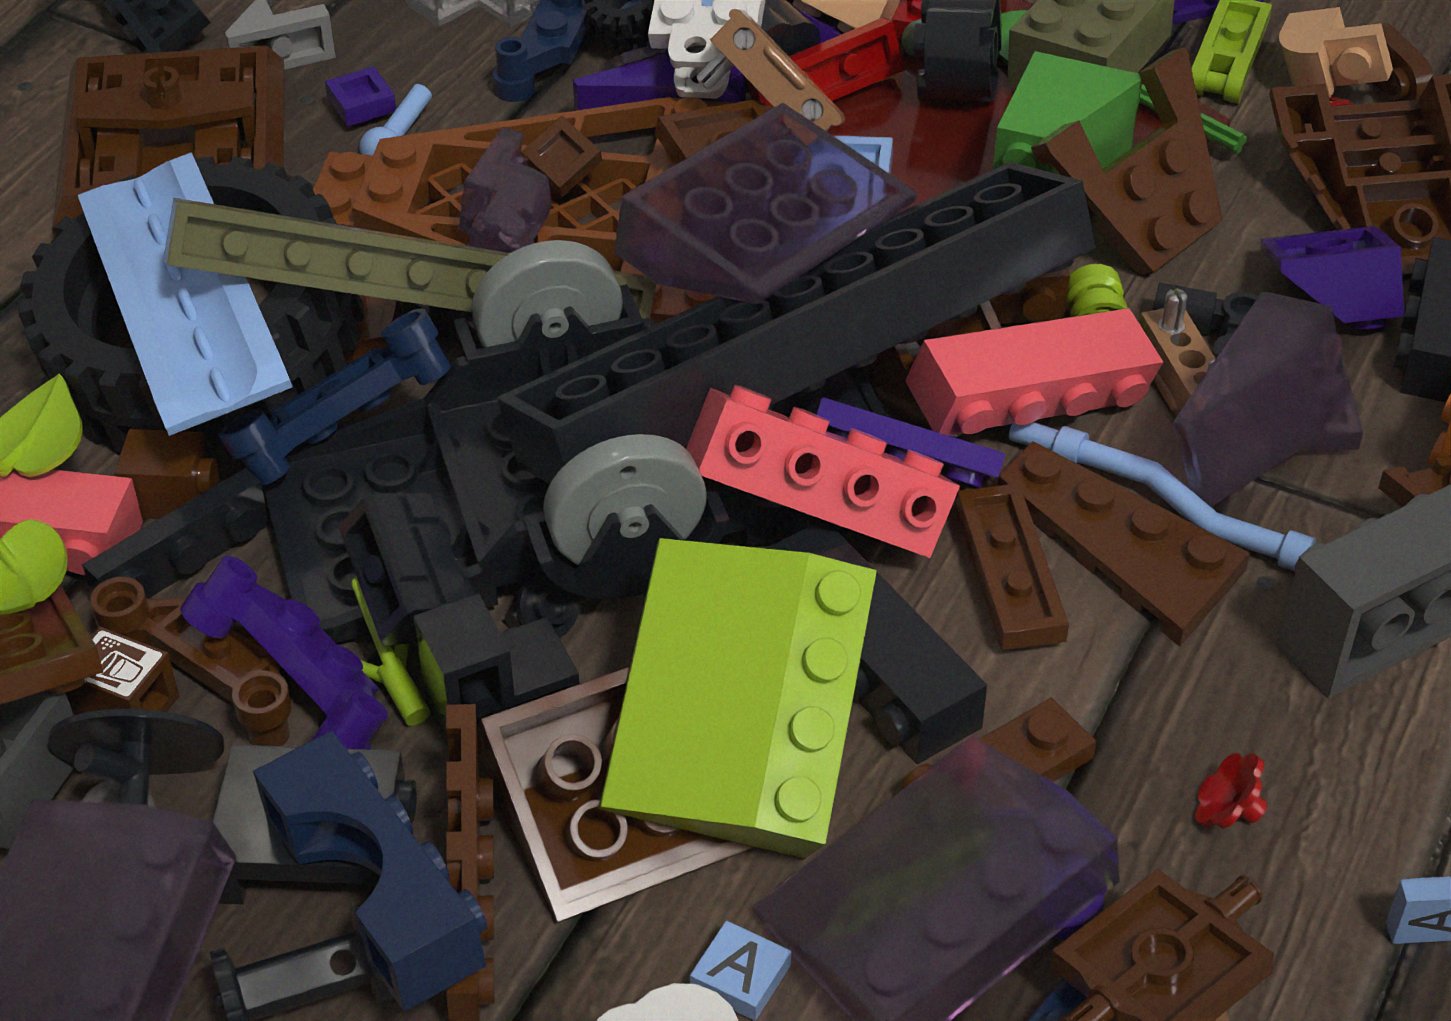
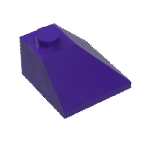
[1260,226,1404,329]

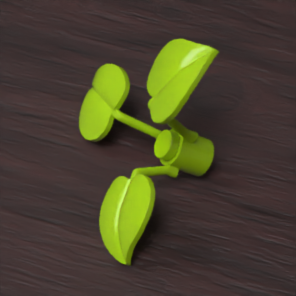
[0,374,83,615]

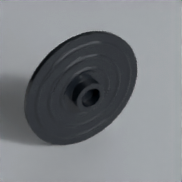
[48,709,224,826]

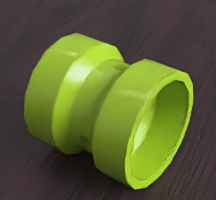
[1066,264,1128,317]

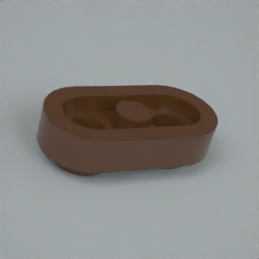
[1373,23,1434,102]

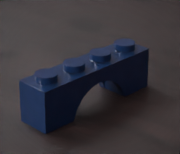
[253,731,487,1012]

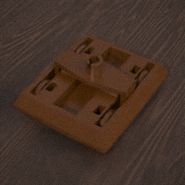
[52,46,285,237]

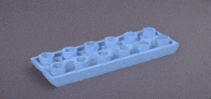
[78,152,293,436]

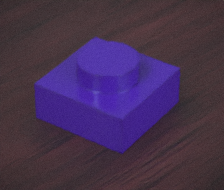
[325,66,396,127]

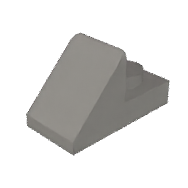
[225,0,336,70]

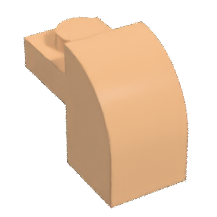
[1279,7,1393,98]

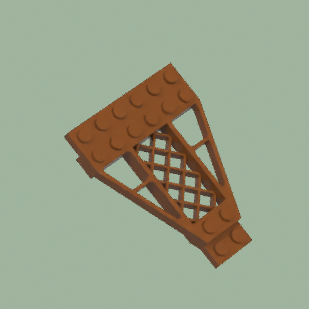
[313,97,775,323]

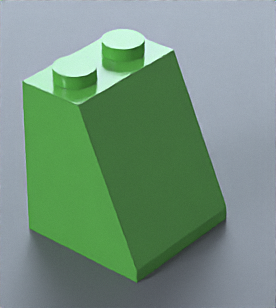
[993,51,1142,175]

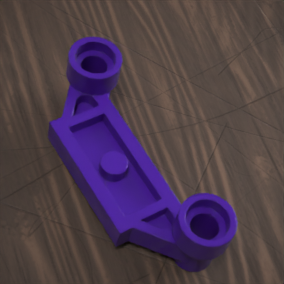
[180,556,388,750]

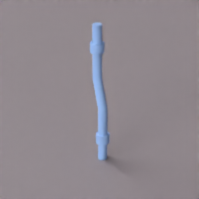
[1009,422,1316,572]

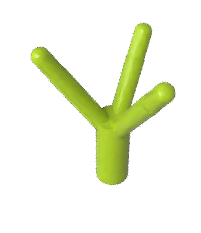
[351,577,431,726]

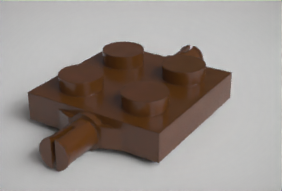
[1052,869,1274,1021]

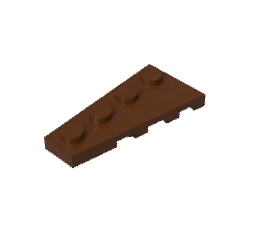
[997,441,1250,647]

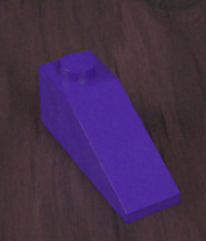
[573,53,746,129]

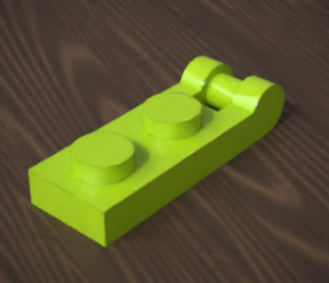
[1192,0,1272,104]

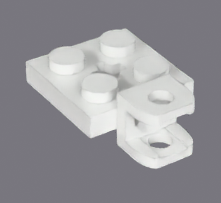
[648,0,765,98]

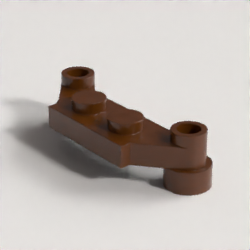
[90,577,292,746]

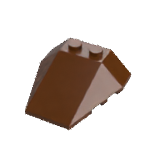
[1269,74,1451,279]

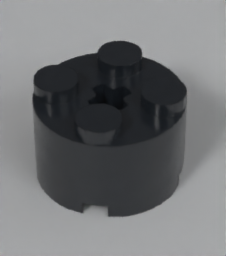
[914,0,1002,102]

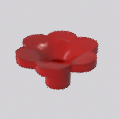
[1195,753,1267,829]

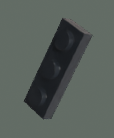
[82,468,270,599]

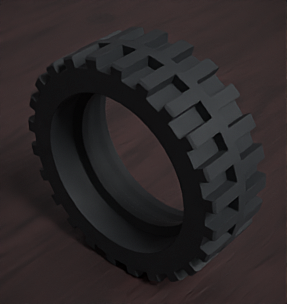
[18,157,364,454]

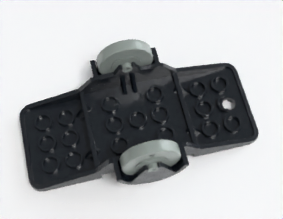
[263,240,887,642]

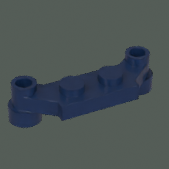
[492,0,592,102]
[218,308,451,486]

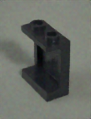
[204,745,417,905]

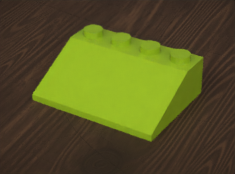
[599,538,877,859]

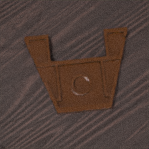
[1031,47,1222,275]

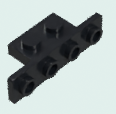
[103,0,211,53]

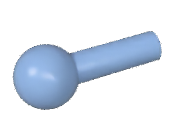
[359,84,432,156]

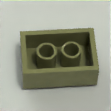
[1007,0,1175,87]

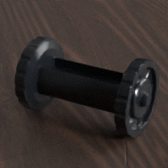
[209,905,395,1021]

